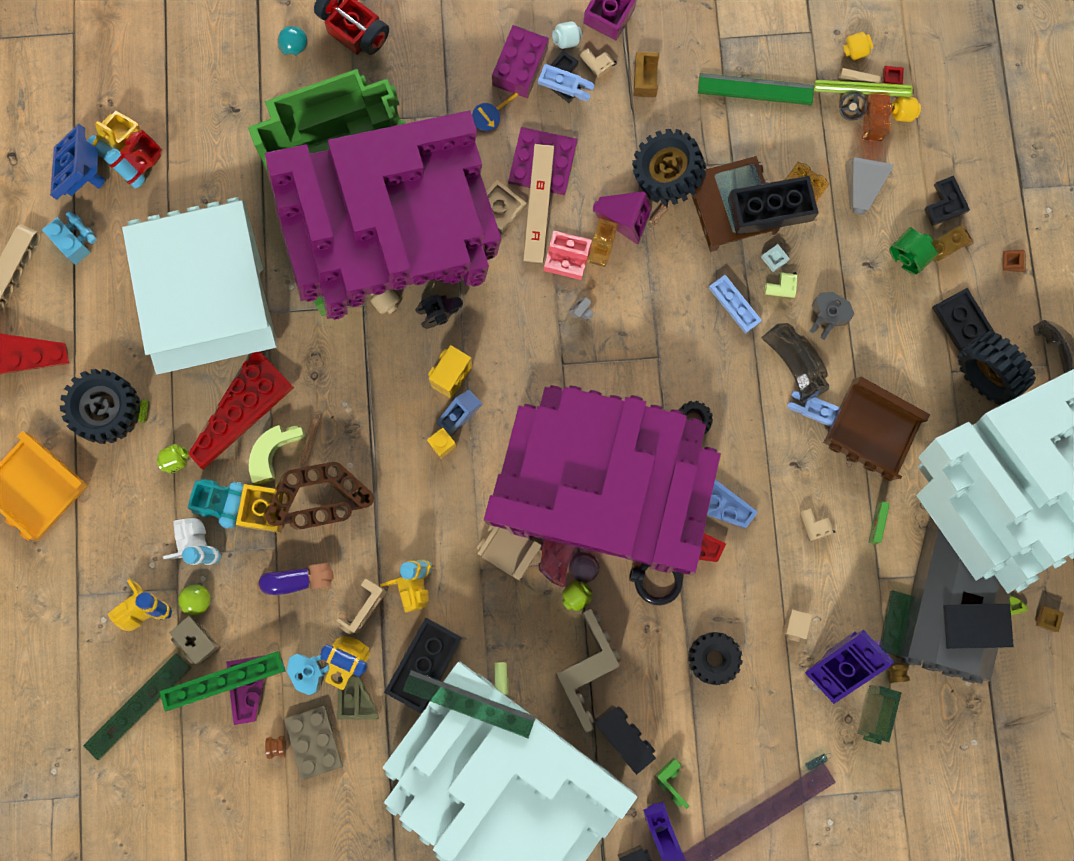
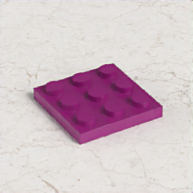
[508,127,577,195]

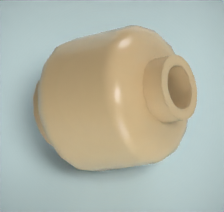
[370,289,400,314]

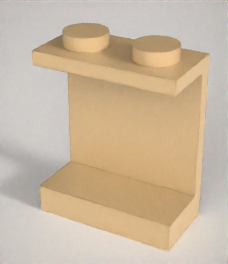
[477,526,541,582]

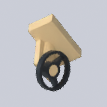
[837,68,881,121]

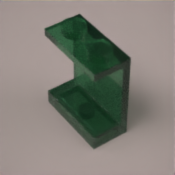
[857,685,902,745]

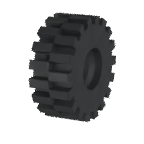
[688,632,743,685]

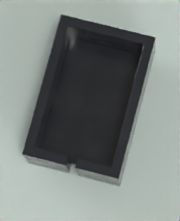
[594,705,656,775]

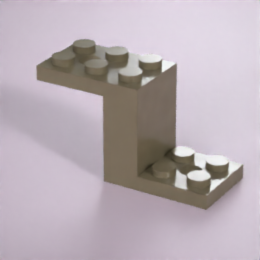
[556,609,621,733]

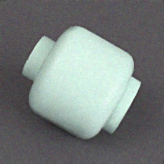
[552,21,582,49]

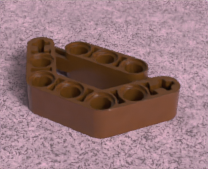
[263,462,374,530]

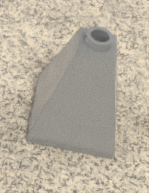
[845,157,893,215]

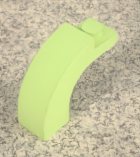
[249,425,306,486]

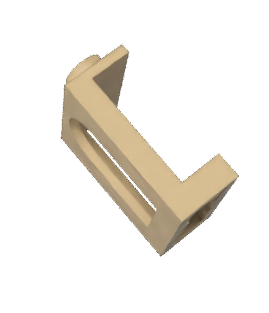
[337,578,387,634]

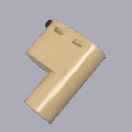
[580,49,617,78]
[800,509,836,541]

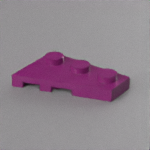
[226,655,265,725]

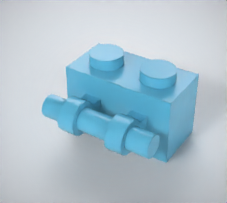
[42,211,97,265]

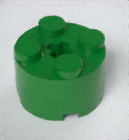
[889,227,938,275]

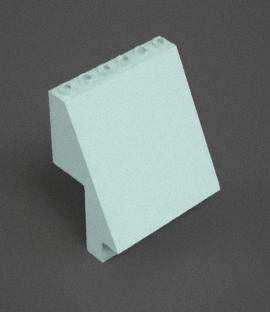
[122,197,278,375]

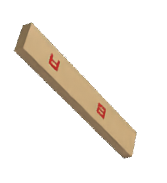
[523,144,554,264]

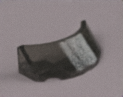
[1033,320,1074,374]
[761,323,829,403]

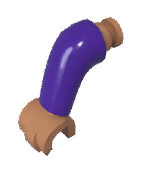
[257,563,334,595]

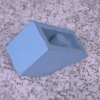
[437,390,482,436]

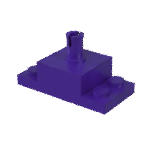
[805,629,894,704]

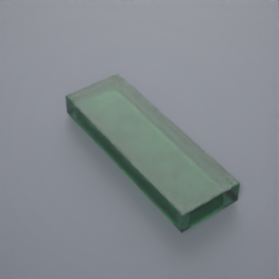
[879,590,912,656]

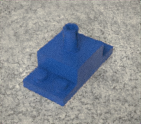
[50,124,105,200]

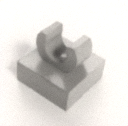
[568,297,594,320]

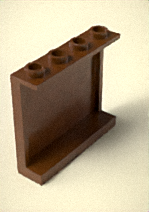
[823,377,930,481]

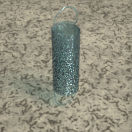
[801,753,831,771]

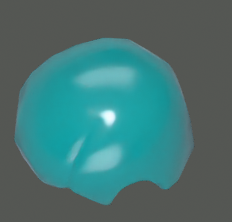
[277,26,308,56]

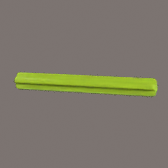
[814,80,913,97]

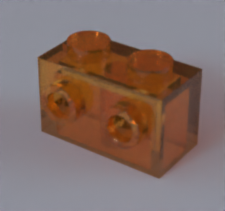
[862,94,893,141]

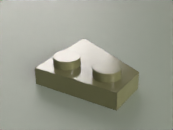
[337,676,379,719]

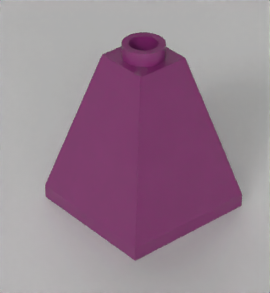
[593,192,652,244]

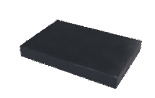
[932,288,996,353]
[943,603,1014,649]

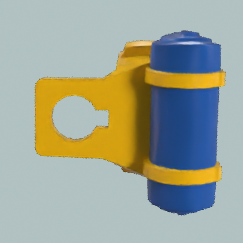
[108,578,172,632]
[320,635,370,690]

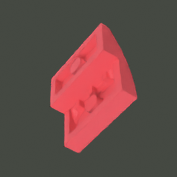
[544,231,592,280]

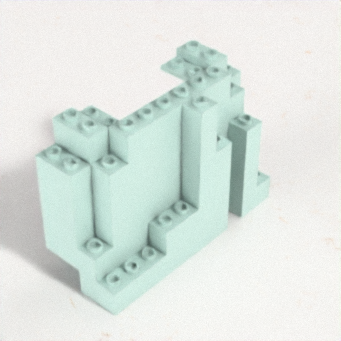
[916,369,1074,593]
[382,661,637,861]

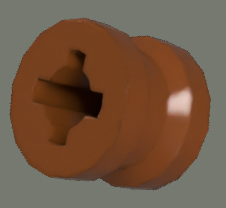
[265,736,286,759]

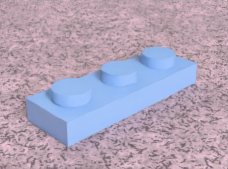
[709,275,762,334]

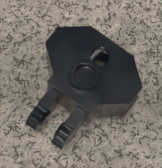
[415,294,463,329]

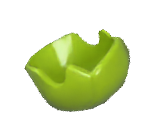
[178,584,211,616]

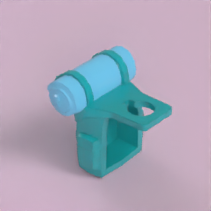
[188,479,243,528]

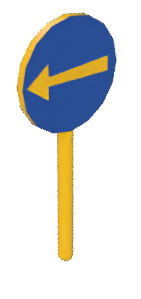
[472,93,519,132]

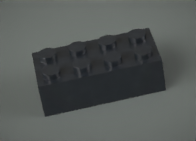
[728,176,819,235]
[384,617,463,713]

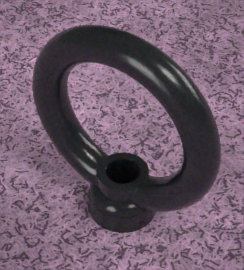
[629,563,683,606]

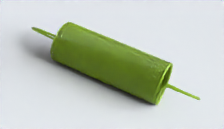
[138,395,149,428]

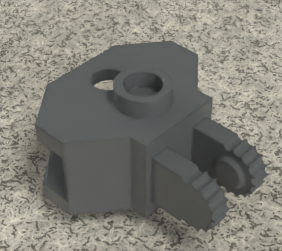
[810,292,854,340]

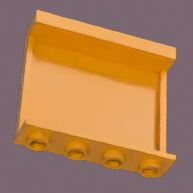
[0,431,89,541]

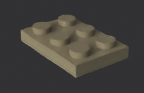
[284,705,343,781]

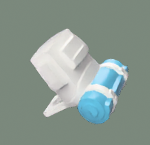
[163,518,221,565]

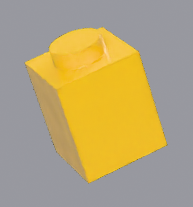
[427,428,457,459]

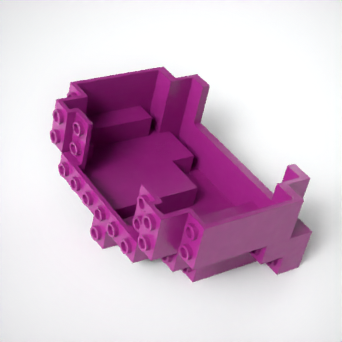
[265,110,502,320]
[484,385,721,576]

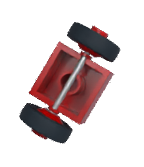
[314,0,389,55]

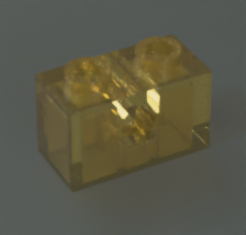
[586,218,618,267]

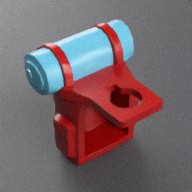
[104,130,162,188]

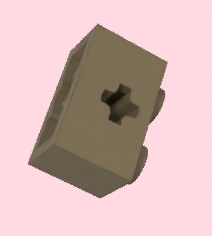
[169,616,220,664]

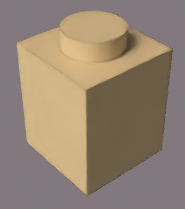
[782,609,812,642]

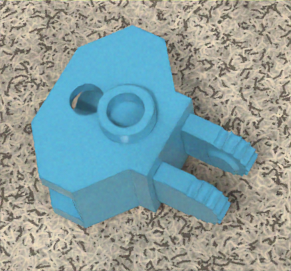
[287,654,329,695]

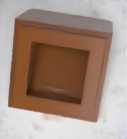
[1003,249,1026,272]

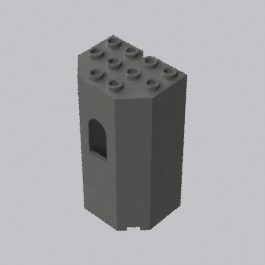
[896,516,1011,684]

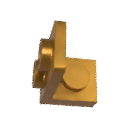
[932,225,974,262]

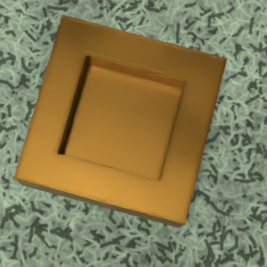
[1035,606,1064,632]

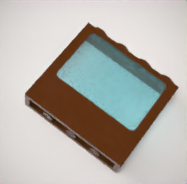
[692,156,780,252]

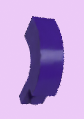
[643,802,686,861]

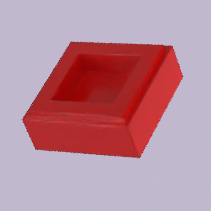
[882,66,904,85]

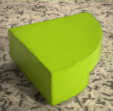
[1009,595,1029,615]

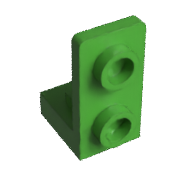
[656,758,689,809]

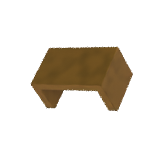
[633,52,659,97]

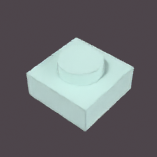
[761,244,790,272]

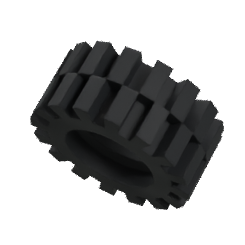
[679,401,713,434]

